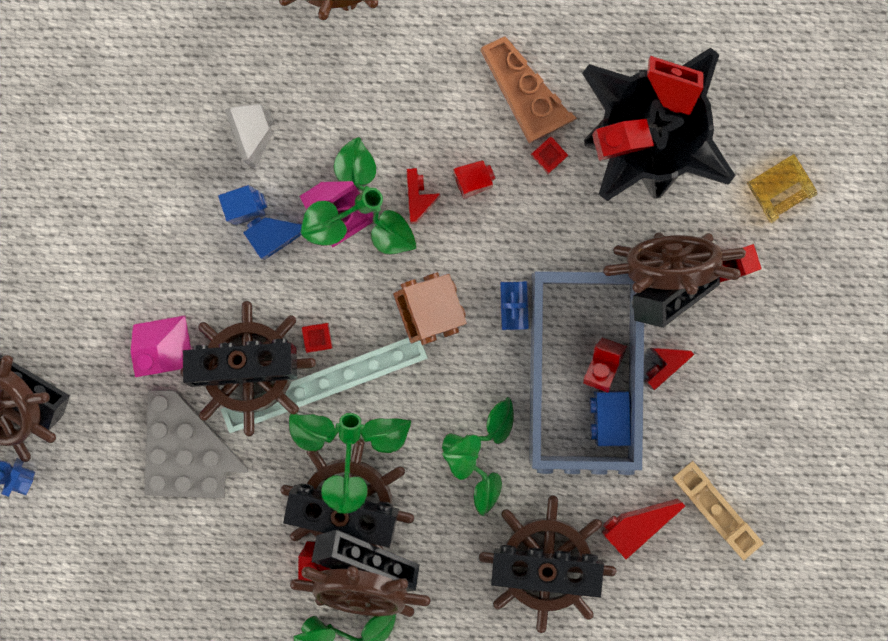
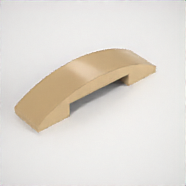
[672,461,764,561]

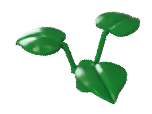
[300,137,416,255]
[442,397,514,516]
[289,413,411,514]
[293,614,396,641]

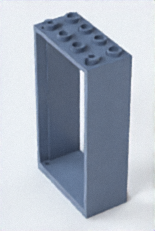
[529,271,644,475]

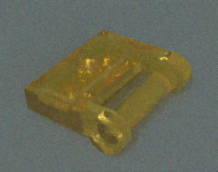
[747,154,818,223]

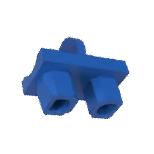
[500,281,529,330]
[0,458,35,497]

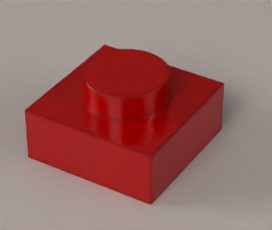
[531,136,569,174]
[302,323,333,353]

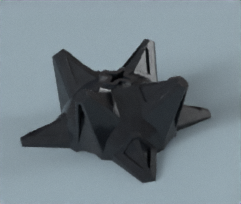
[582,48,736,201]

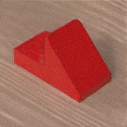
[407,168,441,224]
[583,337,627,393]
[644,348,695,390]

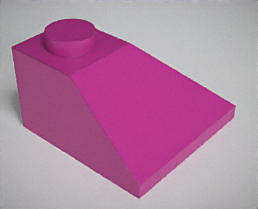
[299,181,373,248]
[130,316,191,377]

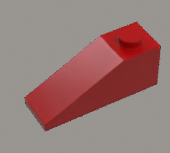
[602,498,685,560]

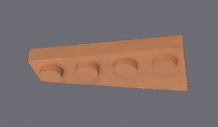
[480,36,577,144]

